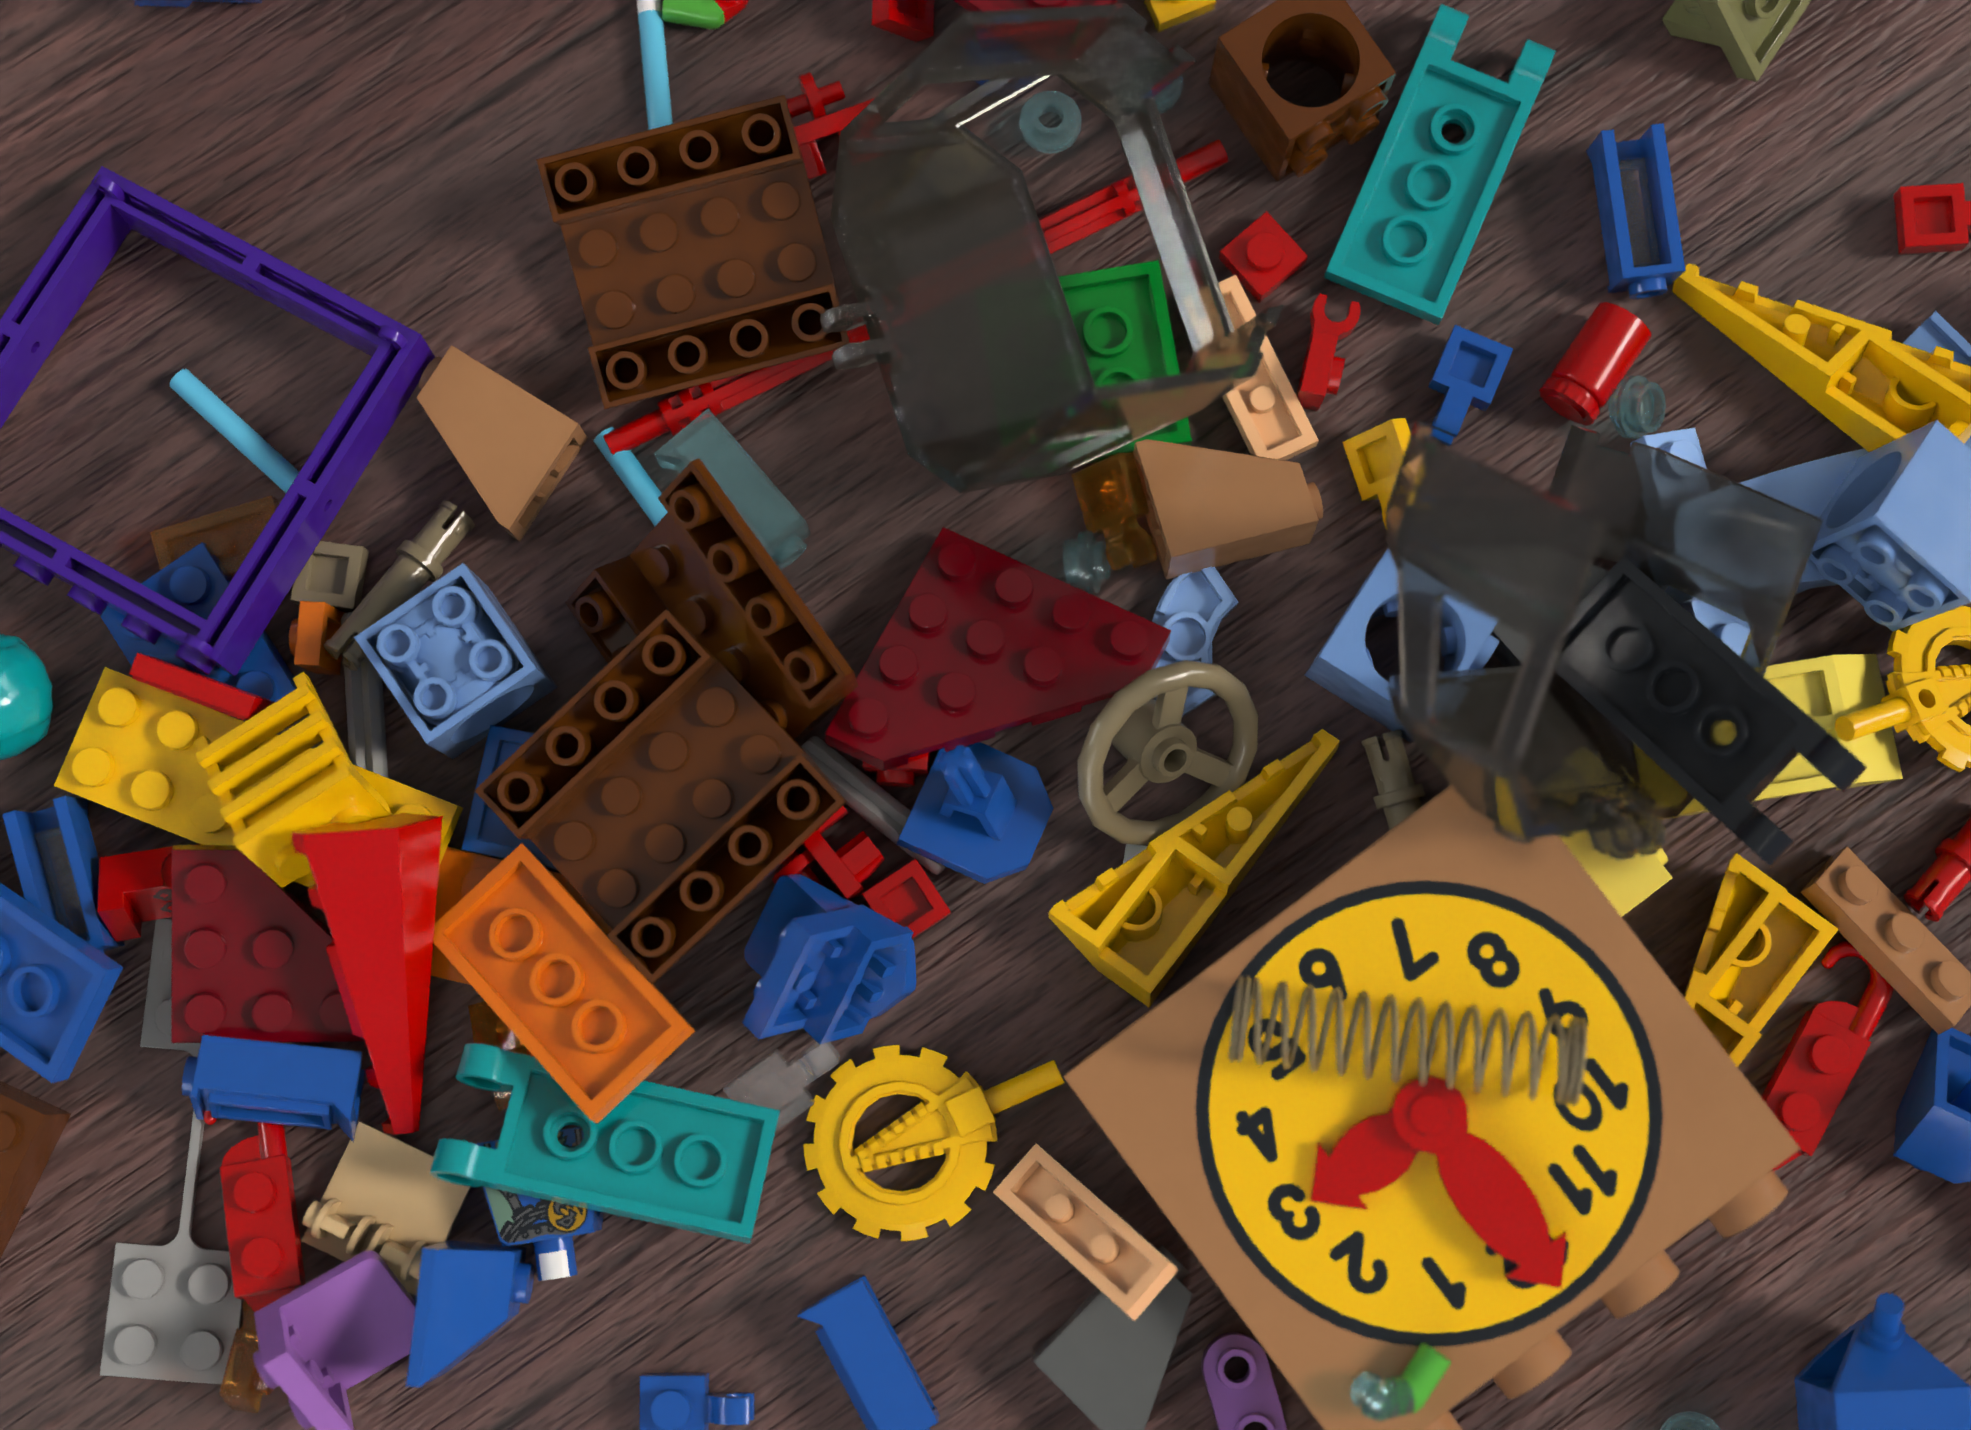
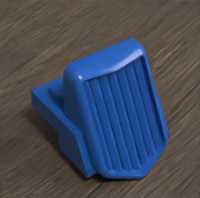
[742,874,917,1044]

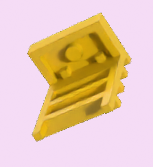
[193,671,392,888]

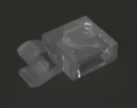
[723,1041,841,1132]

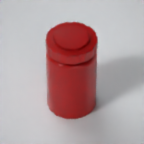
[1539,302,1652,426]

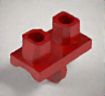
[787,72,881,179]
[772,806,885,902]

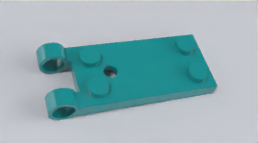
[1323,4,1556,325]
[430,1043,780,1244]

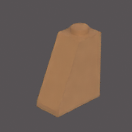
[416,345,588,542]
[1130,439,1323,580]

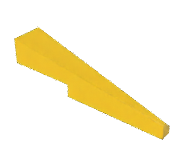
[1672,263,1971,452]
[1684,853,1839,1067]

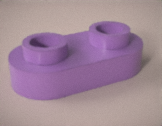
[1201,1332,1287,1430]

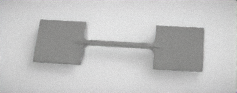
[100,919,244,1385]

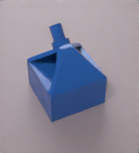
[1794,1293,1971,1430]

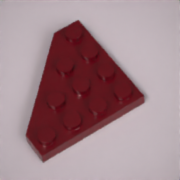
[825,527,1171,771]

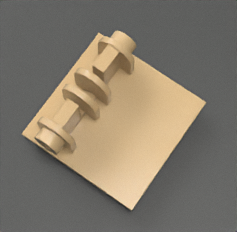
[301,1122,471,1296]

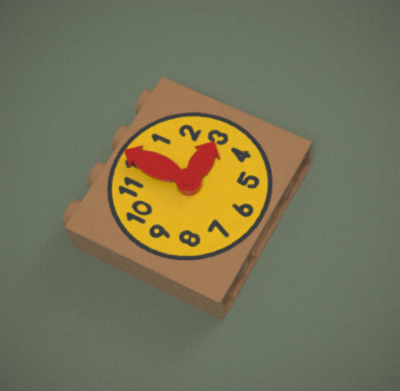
[1063,754,1800,1430]

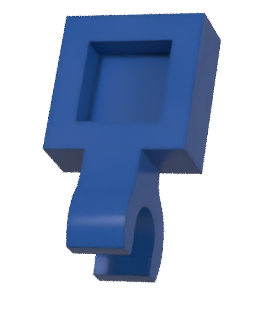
[1427,325,1513,447]
[639,1373,755,1430]

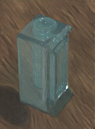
[653,409,811,570]

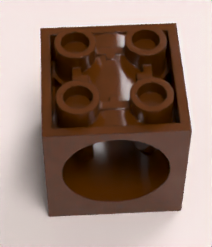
[1209,0,1396,182]

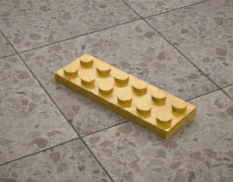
[54,667,463,888]

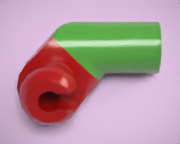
[662,0,749,29]

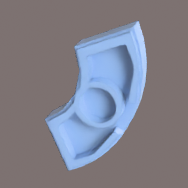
[1152,567,1239,717]

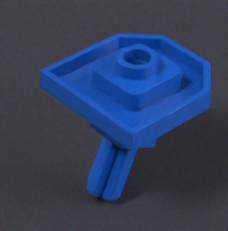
[896,742,1053,884]

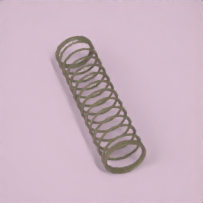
[1228,975,1587,1106]

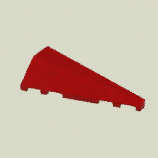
[292,813,443,1135]

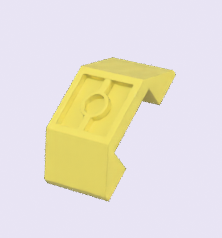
[1633,654,1903,822]

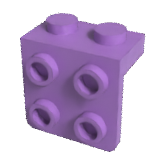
[253,1251,416,1430]

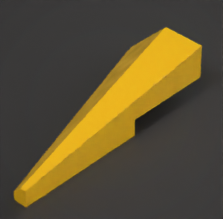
[1048,729,1340,1007]

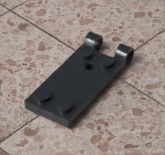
[1534,556,1868,867]

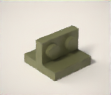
[1662,0,1811,82]

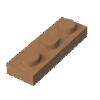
[1801,846,1971,1035]

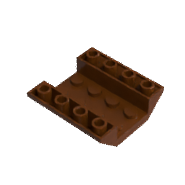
[536,95,850,409]
[565,458,859,743]
[474,609,847,984]

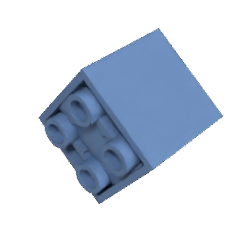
[1799,420,1971,632]
[1304,547,1500,743]
[354,563,557,759]

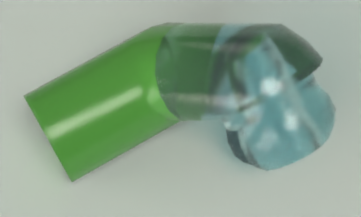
[1350,1342,1452,1422]

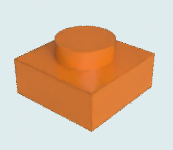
[289,601,344,675]

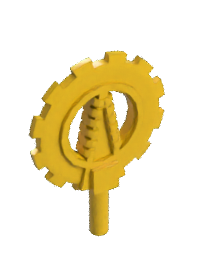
[1835,606,1971,772]
[803,1045,1064,1241]

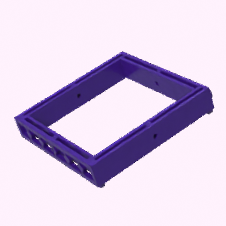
[0,166,435,677]

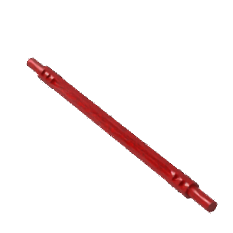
[603,139,1229,455]

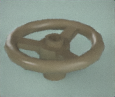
[1077,660,1258,846]

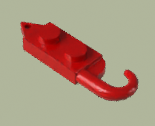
[1761,941,1894,1171]
[204,1111,306,1312]

